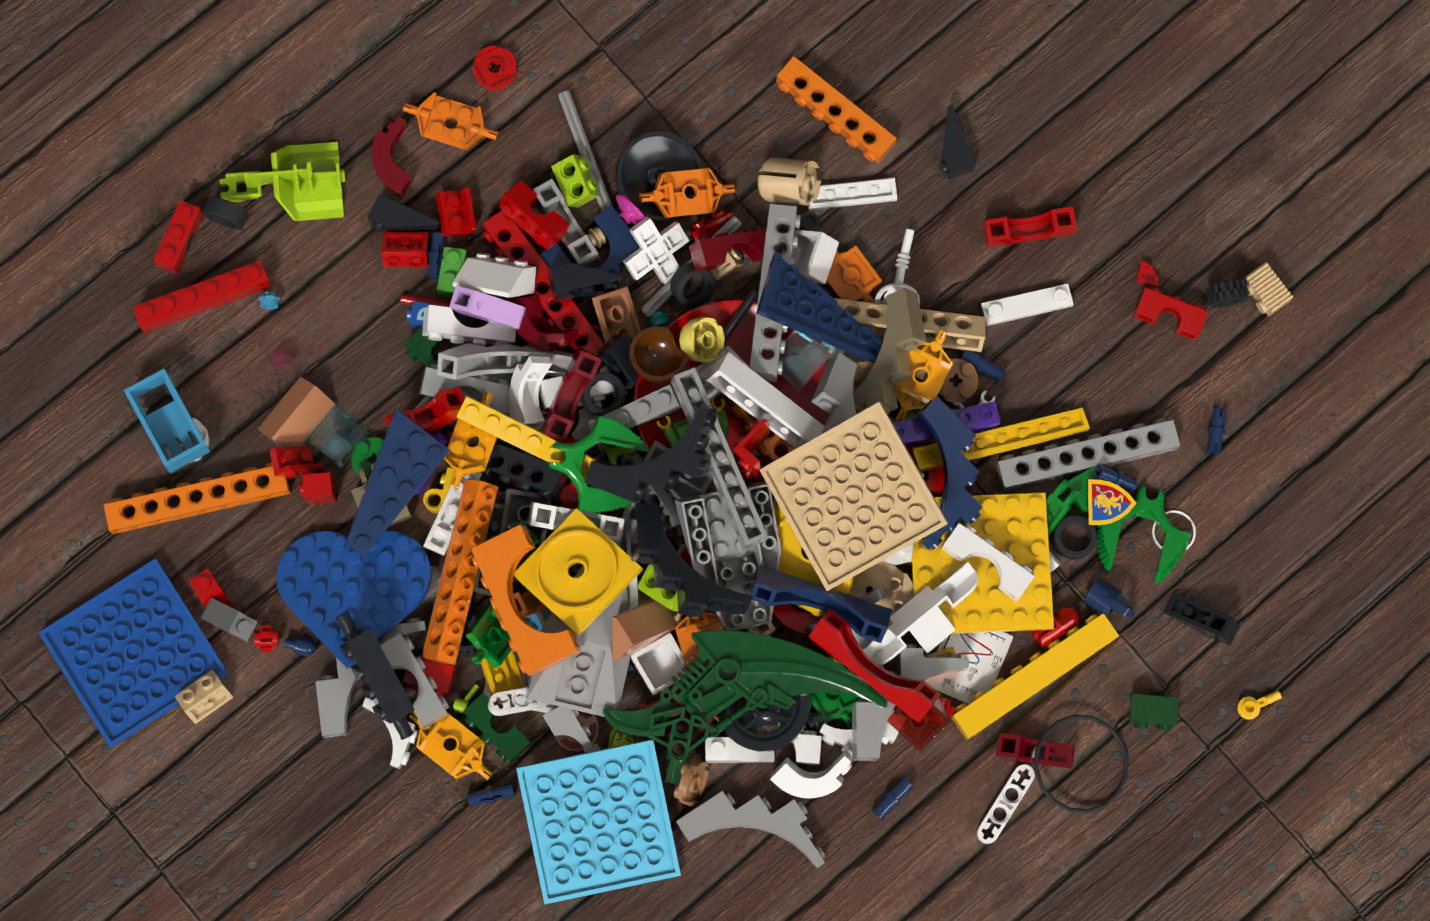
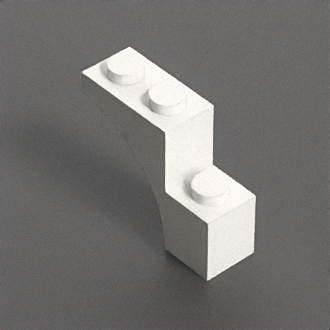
[363,698,418,769]
[758,706,822,765]
[819,710,907,757]

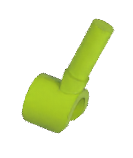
[453,684,479,713]

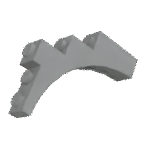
[437,343,574,380]
[811,352,857,434]
[316,618,427,738]
[852,644,969,761]
[676,791,826,869]

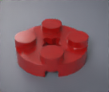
[472,46,517,91]

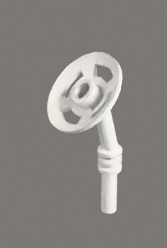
[875,229,920,305]

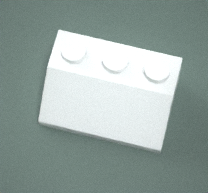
[453,253,536,297]

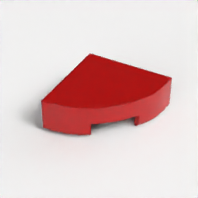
[1135,260,1159,288]

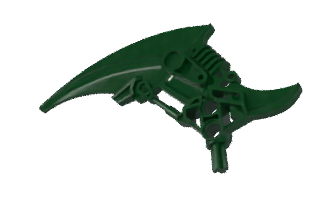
[603,630,887,784]

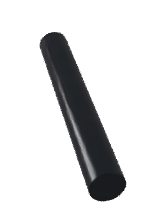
[723,289,759,344]

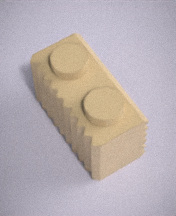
[1243,262,1293,317]

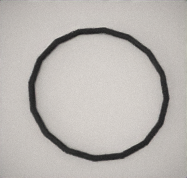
[1034,714,1128,813]

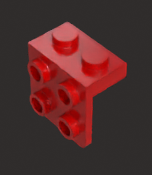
[733,418,770,481]

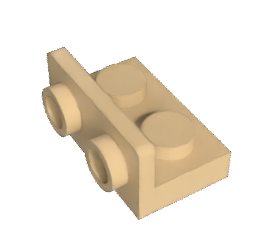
[175,670,233,724]

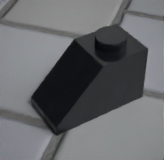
[597,333,638,387]

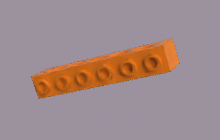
[776,56,897,164]

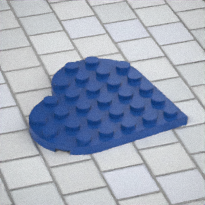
[276,531,432,669]

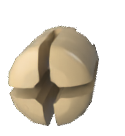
[757,157,821,206]

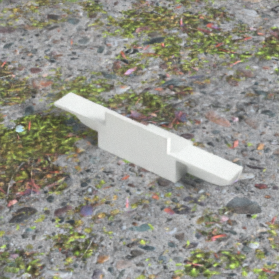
[863,562,978,666]

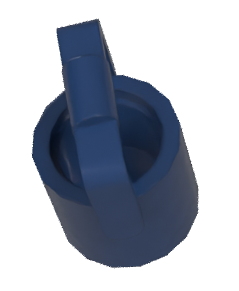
[1084,578,1135,617]

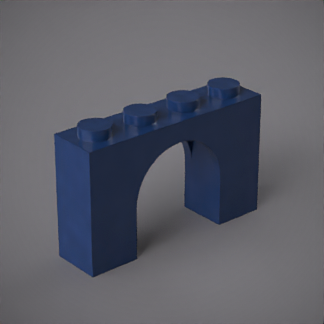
[539,205,640,302]

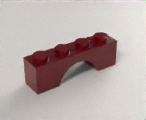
[689,226,782,272]
[540,346,602,443]

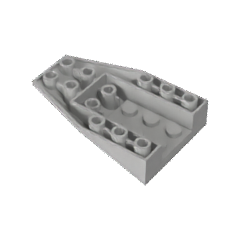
[675,481,781,631]
[525,566,630,717]

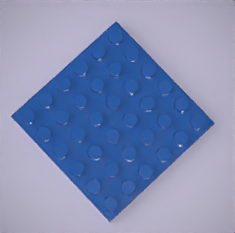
[39,558,229,749]

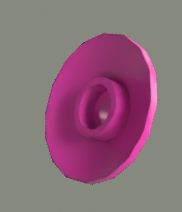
[616,194,645,225]

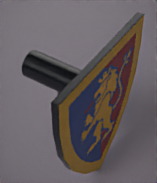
[1087,479,1136,525]

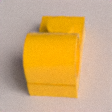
[423,467,454,514]

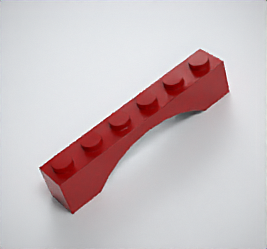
[809,609,941,723]

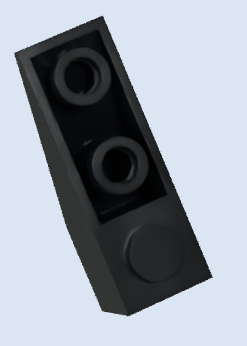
[547,263,622,301]

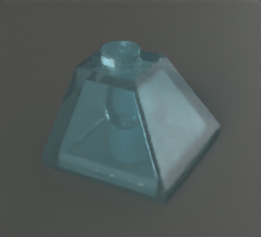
[767,330,832,391]
[306,406,369,468]

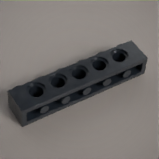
[440,425,568,500]

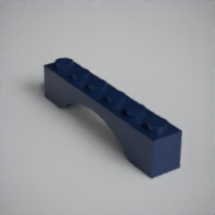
[750,565,892,643]

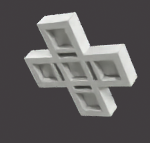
[623,217,689,284]

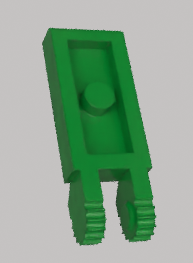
[1046,479,1081,538]

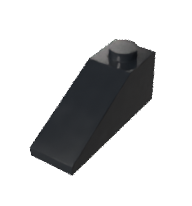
[939,104,976,179]
[367,194,441,232]
[1164,593,1240,646]

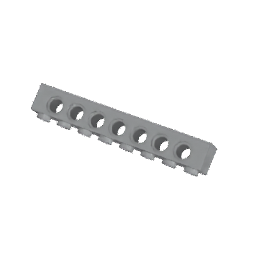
[750,204,801,382]
[671,367,768,550]
[996,418,1180,491]

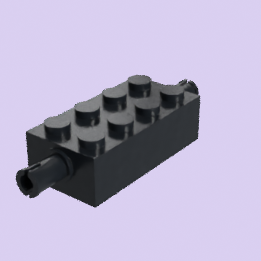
[336,611,415,740]

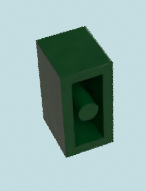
[1128,694,1179,731]

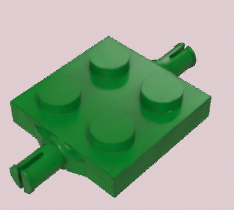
[465,604,512,669]
[809,662,862,730]

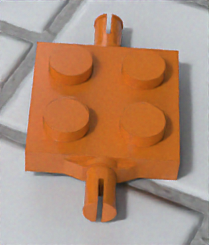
[826,246,882,303]

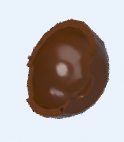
[629,326,688,383]

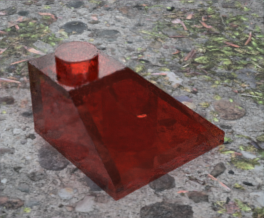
[887,698,951,752]

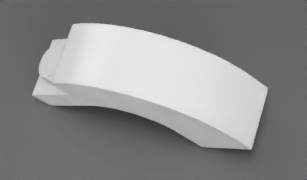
[509,356,552,430]
[770,750,852,798]

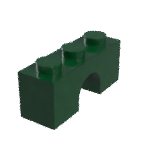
[404,325,471,388]
[463,693,531,763]

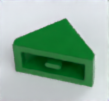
[1066,466,1096,514]

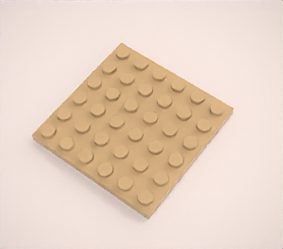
[760,402,949,591]

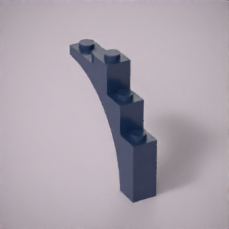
[917,397,983,550]

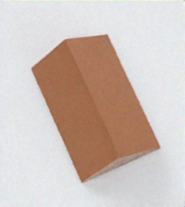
[592,287,641,343]
[258,377,336,447]
[612,599,678,661]

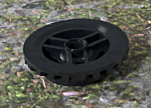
[718,693,811,752]

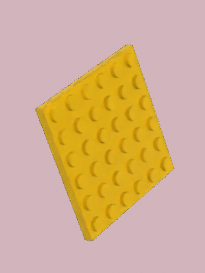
[912,493,1054,634]

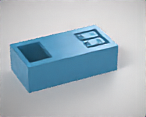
[124,369,210,473]

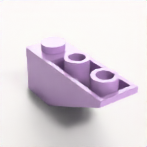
[449,286,526,329]

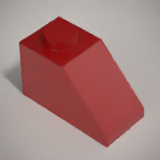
[188,568,235,609]

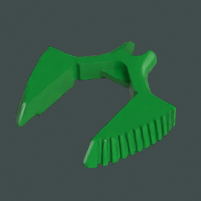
[548,416,649,513]
[1095,485,1191,583]

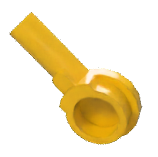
[1237,690,1282,720]

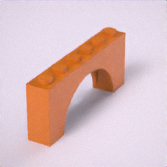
[471,525,582,676]

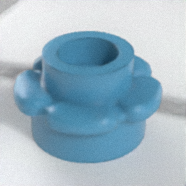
[258,292,281,309]

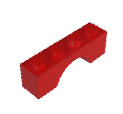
[982,207,1077,248]

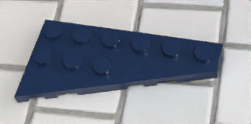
[756,251,883,364]
[345,407,450,557]

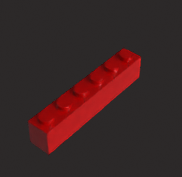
[133,261,272,333]

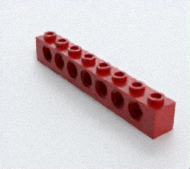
[482,211,604,358]

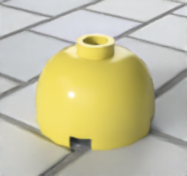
[679,317,725,363]

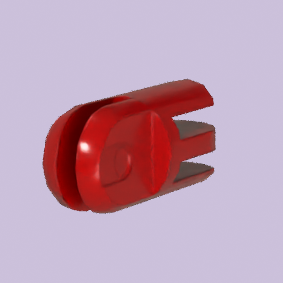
[1030,607,1079,648]

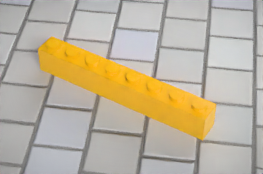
[952,613,1119,740]

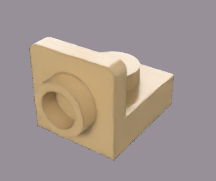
[709,249,744,281]

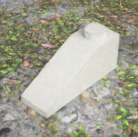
[705,737,774,763]

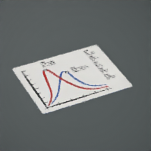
[925,632,1013,704]

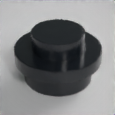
[799,212,820,232]
[806,709,824,732]

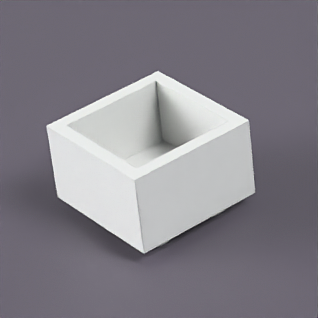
[782,230,839,284]
[630,633,686,698]

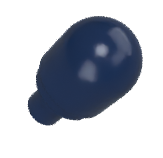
[284,637,316,657]

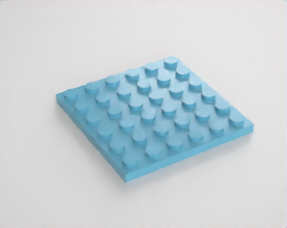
[516,739,681,904]

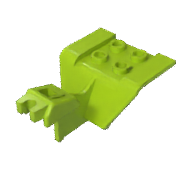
[219,142,345,221]

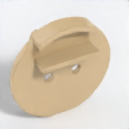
[850,561,914,642]

